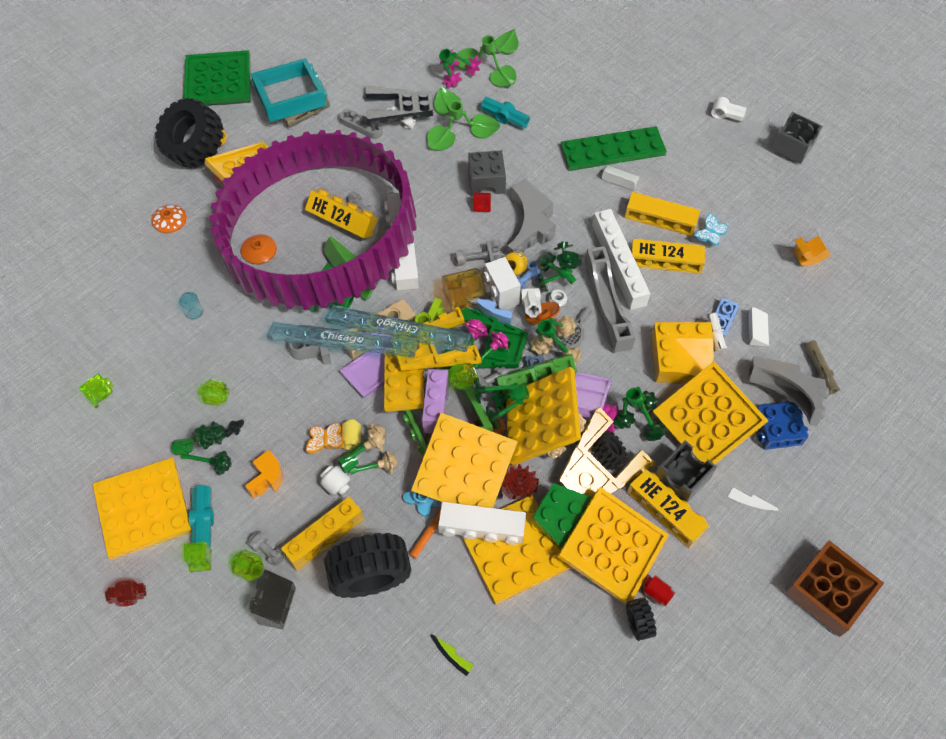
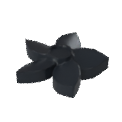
[225,419,244,438]

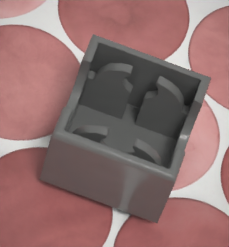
[771,111,823,164]
[468,150,506,196]
[656,440,717,502]

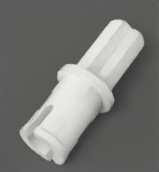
[707,313,727,351]

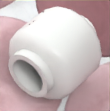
[320,465,351,495]

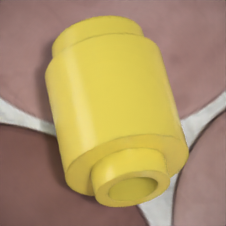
[341,419,361,450]

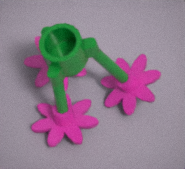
[439,48,482,88]

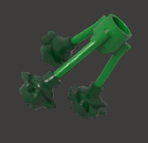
[613,387,666,441]
[172,421,232,476]

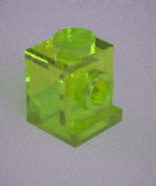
[79,373,114,408]
[184,542,212,573]

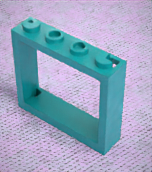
[250,58,328,122]

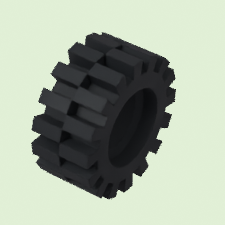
[592,431,628,470]
[626,597,657,641]

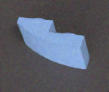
[715,297,739,336]
[477,299,513,325]

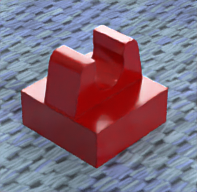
[473,192,491,212]

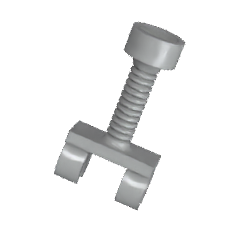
[455,240,503,265]

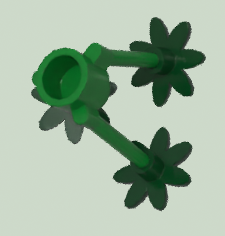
[474,377,529,429]

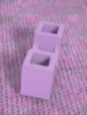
[422,369,450,433]

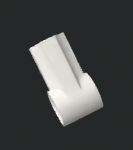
[711,97,747,121]
[520,288,541,318]

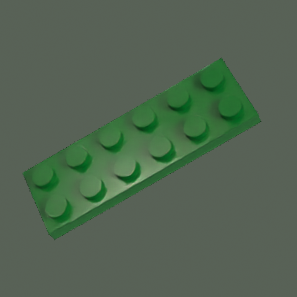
[561,126,667,171]

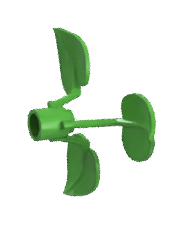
[455,29,519,87]
[427,87,500,151]

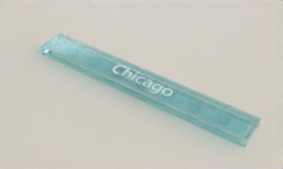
[325,305,473,352]
[267,321,419,357]

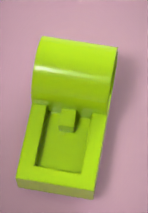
[415,298,444,336]

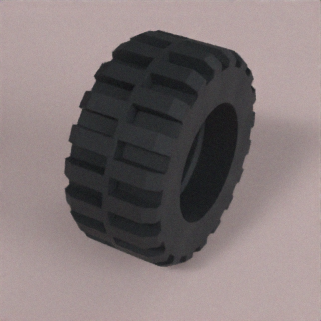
[155,98,224,168]
[324,533,412,598]

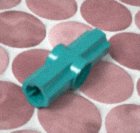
[481,97,530,129]
[189,485,214,551]

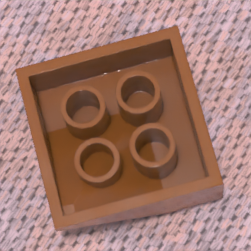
[786,540,884,637]

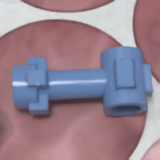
[517,261,541,290]

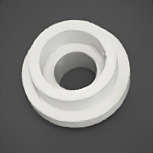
[549,290,567,307]

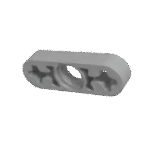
[340,109,383,139]

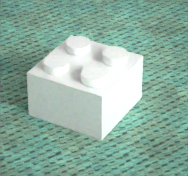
[482,257,521,310]

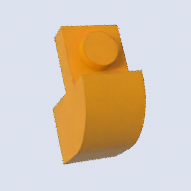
[793,235,831,266]
[245,450,283,499]

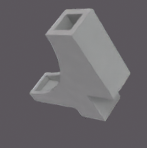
[507,179,556,254]
[748,356,829,426]

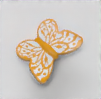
[306,423,344,454]

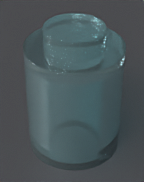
[179,292,203,320]

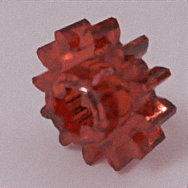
[503,464,539,500]
[105,580,147,607]

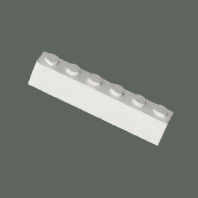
[384,193,419,291]
[592,209,650,310]

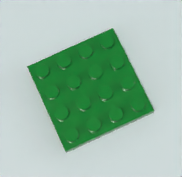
[184,50,251,105]

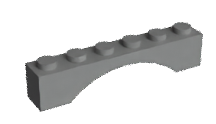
[585,246,635,353]

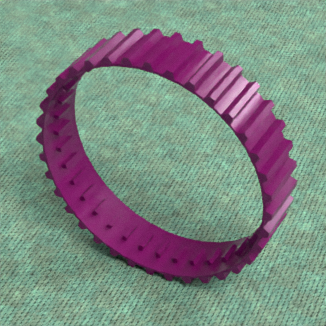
[209,130,417,310]

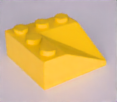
[651,322,713,383]

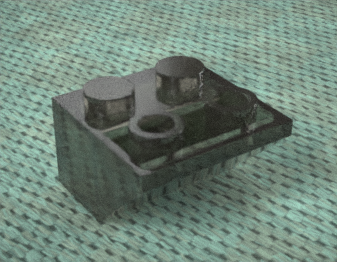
[249,570,296,630]

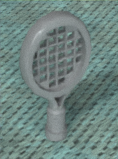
[554,307,592,351]

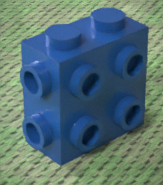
[757,401,809,450]

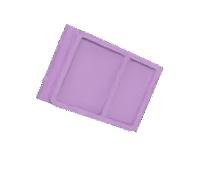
[340,337,393,398]
[575,372,612,419]

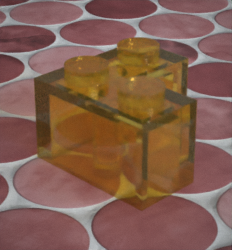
[441,268,484,310]

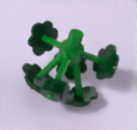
[538,241,582,291]

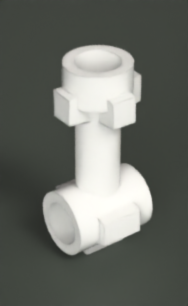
[386,106,416,129]

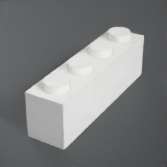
[439,502,526,545]

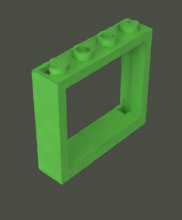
[402,366,493,457]

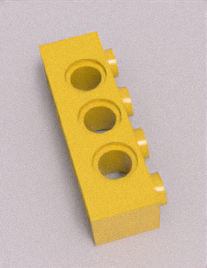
[281,496,364,572]

